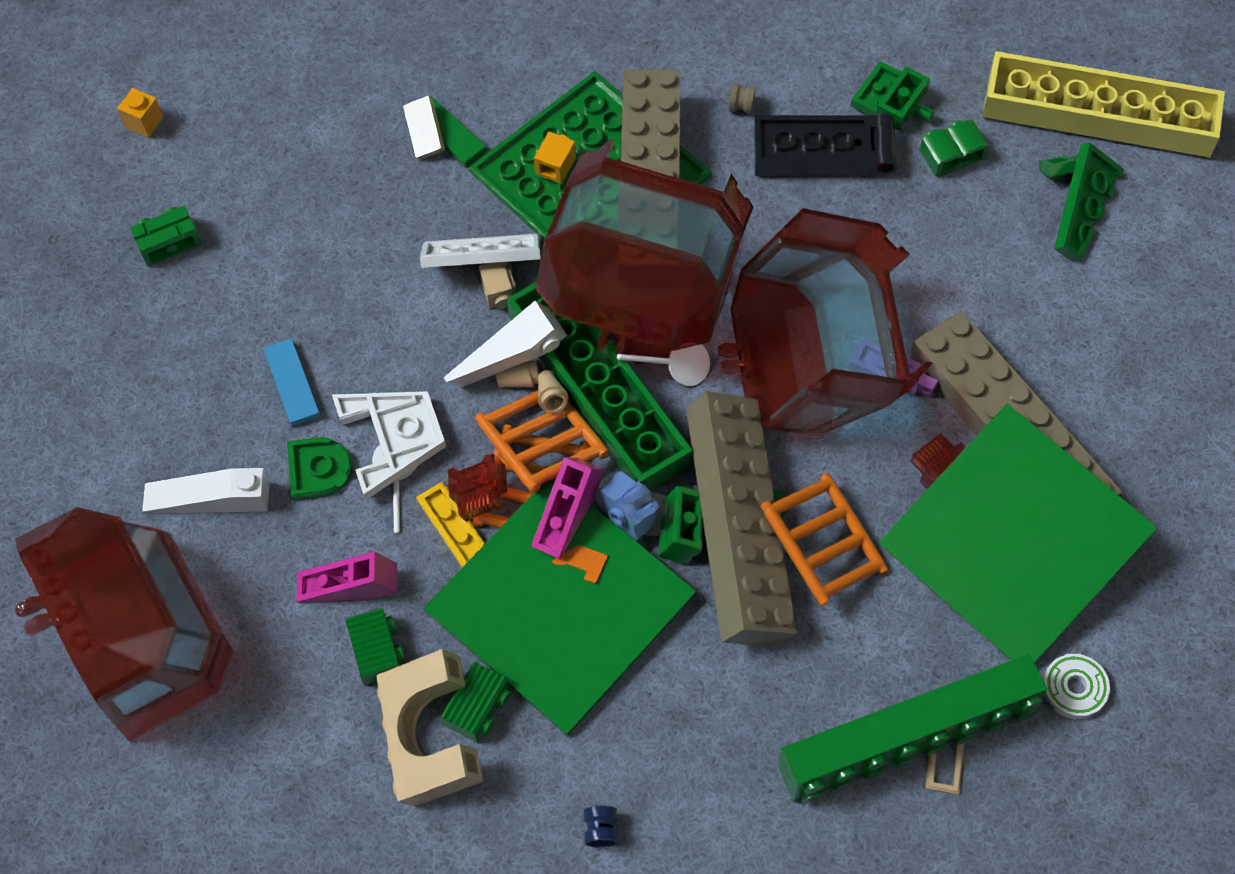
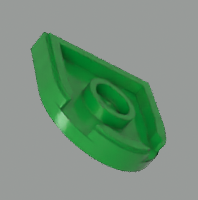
[287,437,352,501]

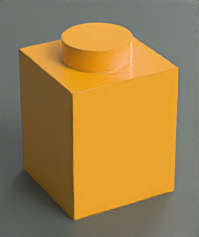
[117,88,164,138]
[534,132,576,184]

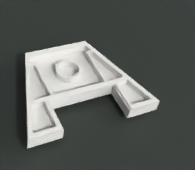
[332,391,446,500]

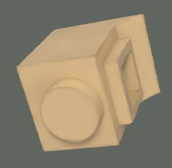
[478,261,516,309]

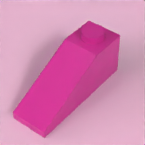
[531,457,605,559]
[296,551,397,603]

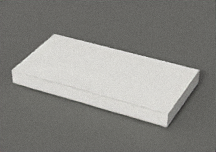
[420,234,541,268]

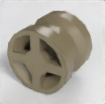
[729,83,756,114]

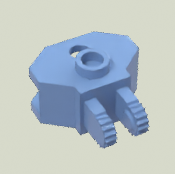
[594,471,660,541]

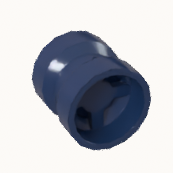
[584,806,618,847]

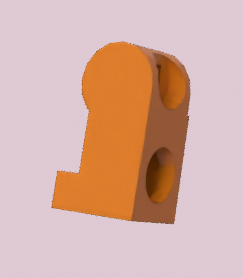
[551,545,608,585]

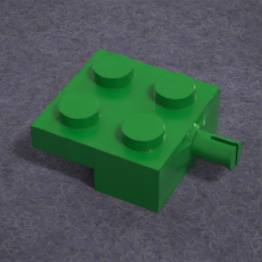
[851,61,935,131]

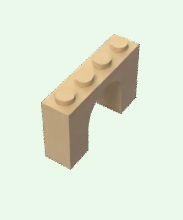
[376,649,483,806]

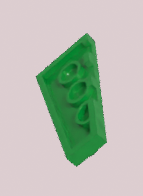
[1054,142,1125,261]

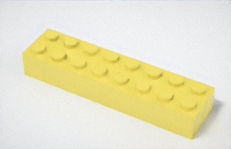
[982,51,1225,158]

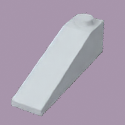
[444,301,567,387]
[142,468,270,514]

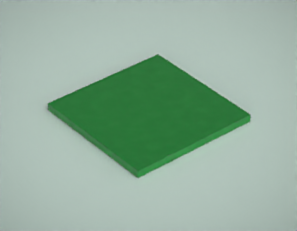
[469,71,712,279]
[879,403,1157,663]
[423,478,696,737]

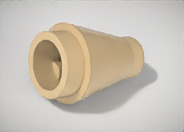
[496,360,541,388]
[537,370,568,413]

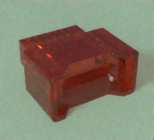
[910,433,966,490]
[448,454,507,522]

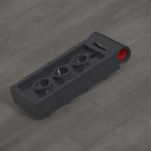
[754,114,897,176]

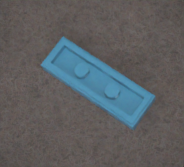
[263,338,321,427]

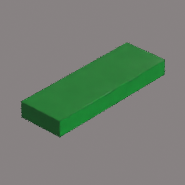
[429,95,487,168]

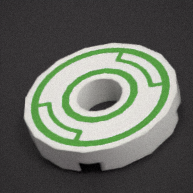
[1043,654,1110,719]

